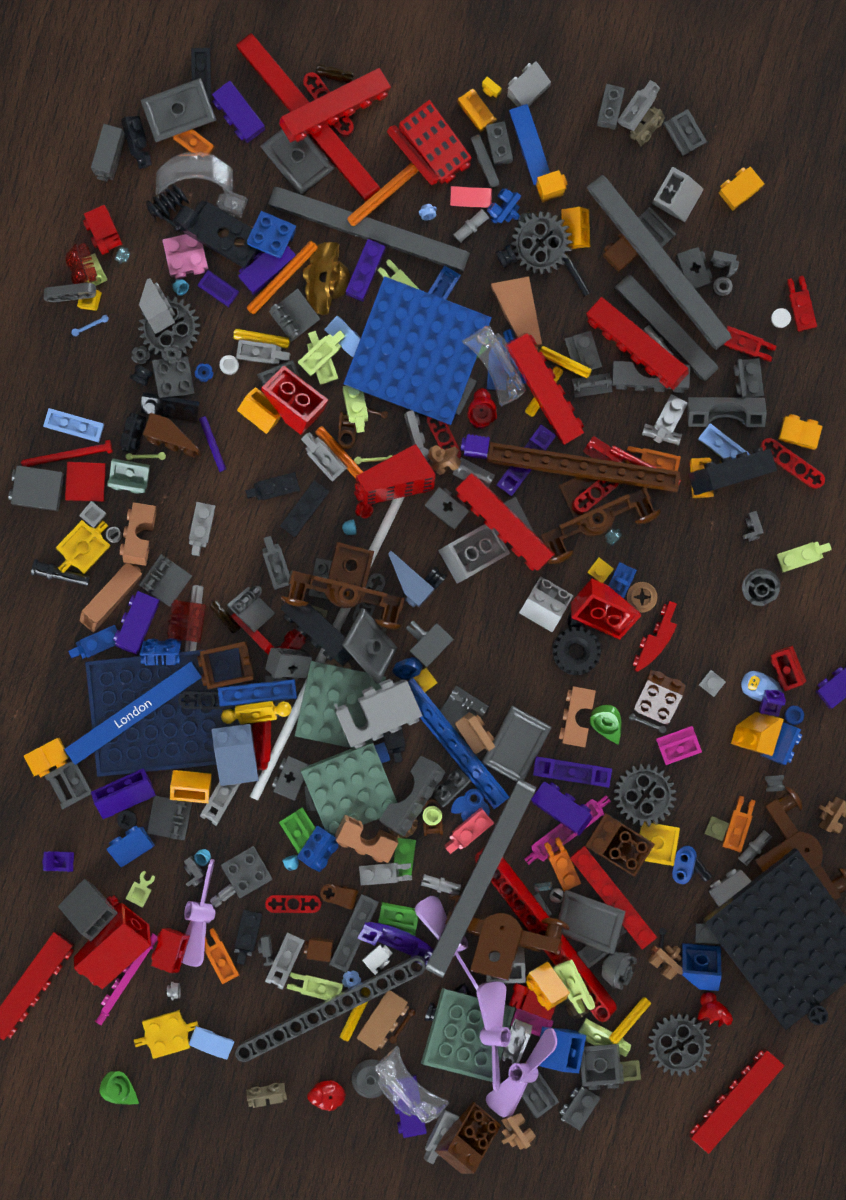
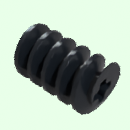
[146,184,189,223]

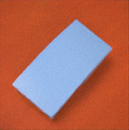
[324,316,361,357]
[189,1026,234,1060]

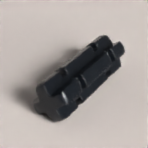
[683,855,712,882]

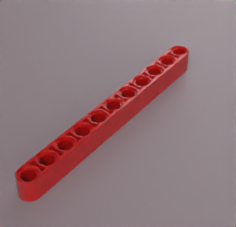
[236,33,381,202]
[475,848,617,1022]

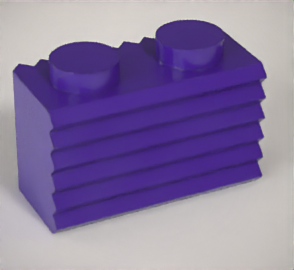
[461,434,490,459]

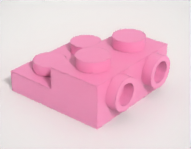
[163,234,209,279]

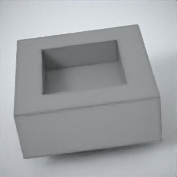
[79,501,107,528]
[699,670,726,697]

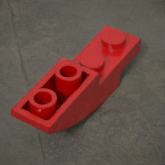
[632,601,677,672]

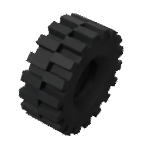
[552,627,601,675]

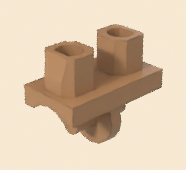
[427,445,461,475]
[819,797,846,834]
[648,945,682,980]
[501,1113,536,1150]

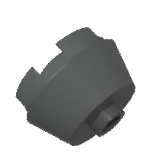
[742,568,780,606]
[602,952,637,990]
[352,1059,390,1098]

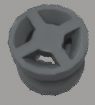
[765,775,785,792]

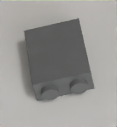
[91,124,126,182]
[9,466,65,512]
[58,879,118,941]

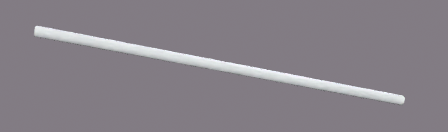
[250,497,405,800]

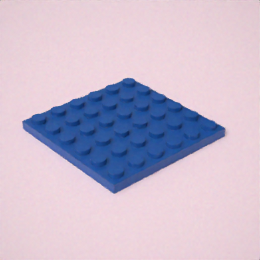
[344,276,492,425]

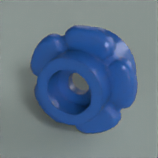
[195,363,213,382]

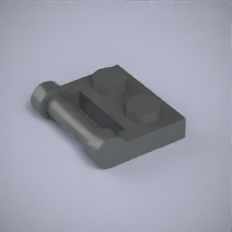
[45,761,92,810]

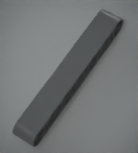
[614,274,719,382]

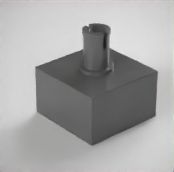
[405,620,453,668]

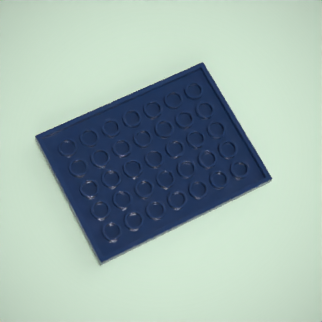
[85,648,245,777]

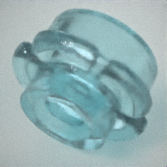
[114,246,130,264]
[605,529,623,546]

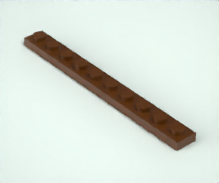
[487,442,681,492]

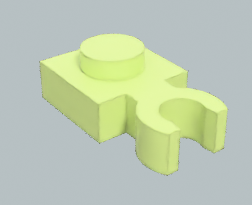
[126,871,155,908]

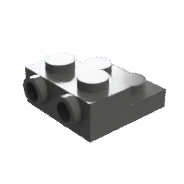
[581,1044,624,1090]

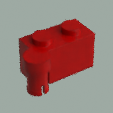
[83,205,123,255]
[508,983,556,1021]

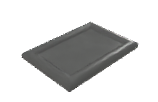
[140,78,216,142]
[260,129,335,195]
[342,608,398,684]
[482,706,552,782]
[558,890,626,955]

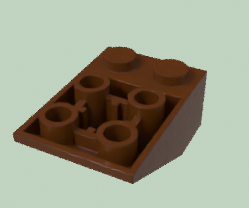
[143,413,202,458]
[584,813,655,877]
[435,1102,501,1174]

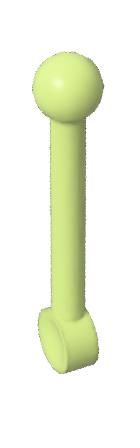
[126,452,166,461]
[354,455,392,465]

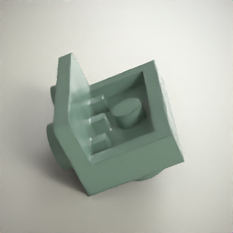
[107,459,150,494]

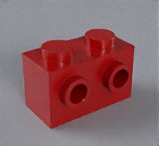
[771,645,806,691]
[151,928,190,973]

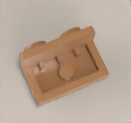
[455,712,495,754]

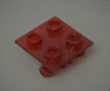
[65,243,97,284]
[166,600,206,643]

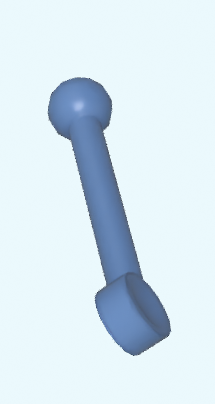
[72,315,109,336]

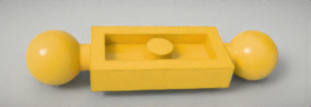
[221,701,292,724]

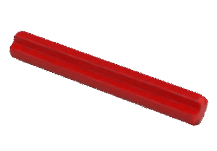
[387,125,439,185]

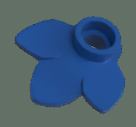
[451,789,490,822]

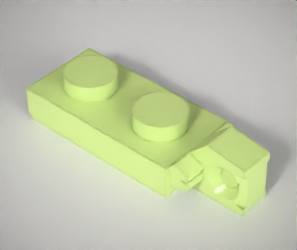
[298,331,346,376]
[307,331,338,385]
[343,386,368,433]
[776,542,832,573]
[578,1018,631,1057]

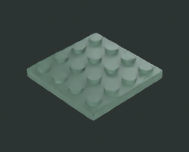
[295,661,386,748]
[300,741,397,836]
[421,988,515,1082]

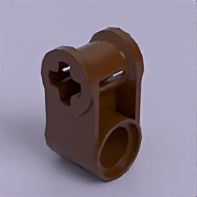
[338,411,357,450]
[423,799,443,836]
[320,884,358,909]

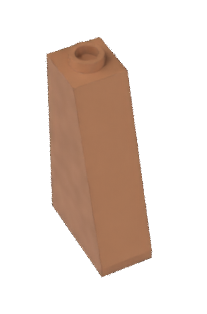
[491,277,542,350]
[79,563,142,633]

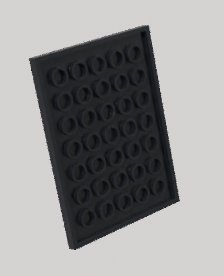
[703,848,846,1030]

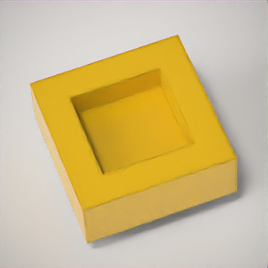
[482,77,502,98]
[77,290,102,311]
[587,558,614,583]
[413,668,437,692]

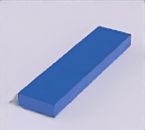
[218,679,297,707]

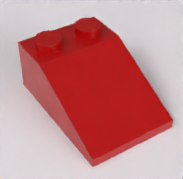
[261,366,329,435]
[571,578,641,640]

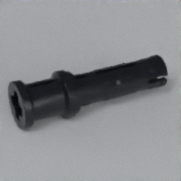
[31,559,91,587]

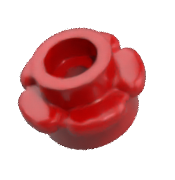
[355,501,373,519]

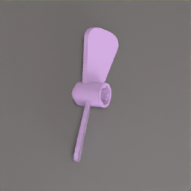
[182,859,215,967]
[415,896,479,990]
[477,981,511,1091]
[486,1028,557,1117]

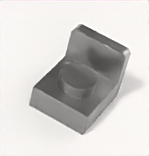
[743,511,763,542]
[184,856,205,887]

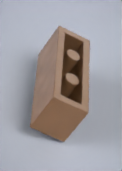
[357,989,409,1051]

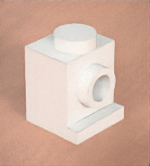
[362,944,393,975]

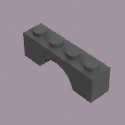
[612,361,690,393]
[687,397,767,427]
[379,756,445,836]

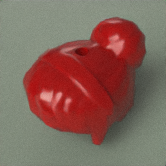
[467,388,497,429]
[698,992,733,1027]
[307,1080,346,1111]

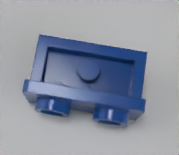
[297,826,339,872]

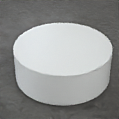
[771,308,791,328]
[220,355,239,375]

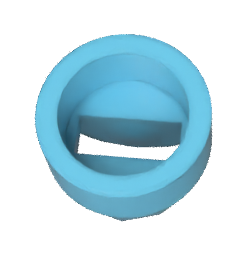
[172,278,189,296]
[342,519,357,535]
[194,849,211,866]
[282,855,299,871]

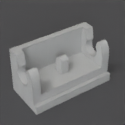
[502,1019,533,1064]

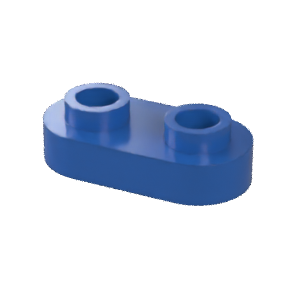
[392,657,423,680]
[672,846,697,884]

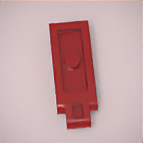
[252,720,271,770]

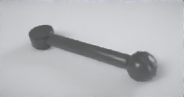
[629,713,667,733]

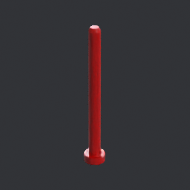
[21,440,113,467]

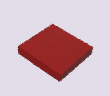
[65,462,106,502]

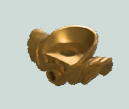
[303,242,351,315]

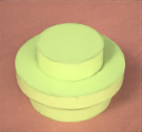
[423,806,442,825]

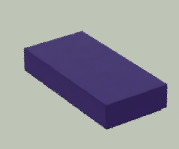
[197,270,240,308]

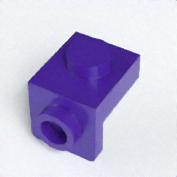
[759,690,786,717]
[42,851,74,872]

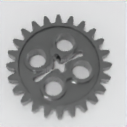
[511,212,573,274]
[138,296,201,358]
[613,764,676,827]
[648,1013,711,1077]

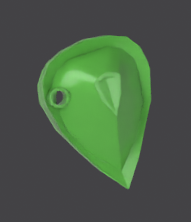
[590,705,622,745]
[99,1071,139,1105]

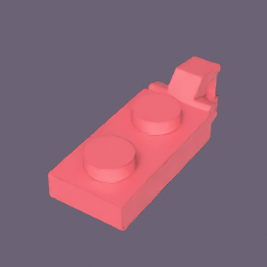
[444,808,494,854]

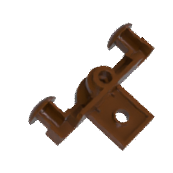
[540,477,661,564]
[281,542,405,629]
[755,787,846,901]
[445,894,570,981]

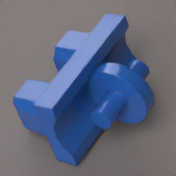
[487,189,521,223]
[608,562,637,599]

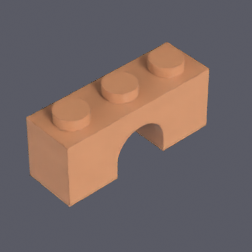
[120,503,157,566]
[559,686,596,748]
[335,815,398,863]

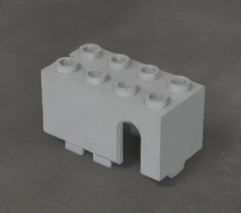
[334,679,422,749]

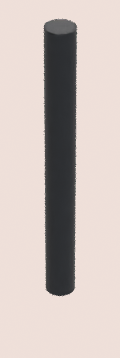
[548,230,591,297]

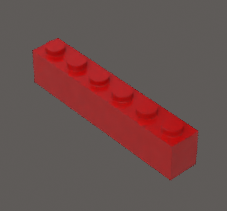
[279,68,391,143]
[586,297,689,390]
[505,333,584,445]
[455,473,555,571]
[569,845,657,950]
[0,931,75,1041]
[690,1049,785,1154]

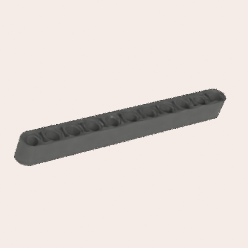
[587,175,732,350]
[268,187,470,272]
[425,779,536,978]
[235,955,426,1062]

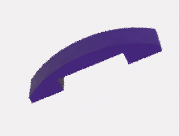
[496,425,556,497]
[533,757,612,788]
[357,922,433,965]

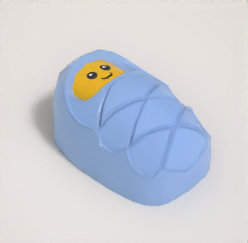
[741,671,783,702]

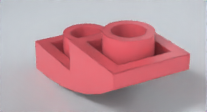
[450,186,492,208]

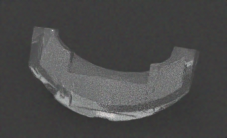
[156,152,234,195]
[462,325,525,406]
[375,1046,449,1123]

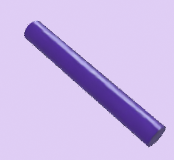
[199,416,227,472]

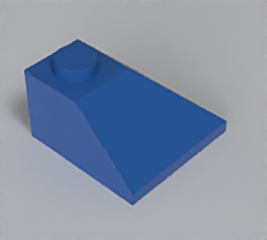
[682,943,722,991]

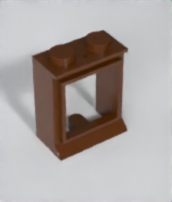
[197,641,254,689]

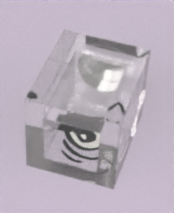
[217,190,247,218]

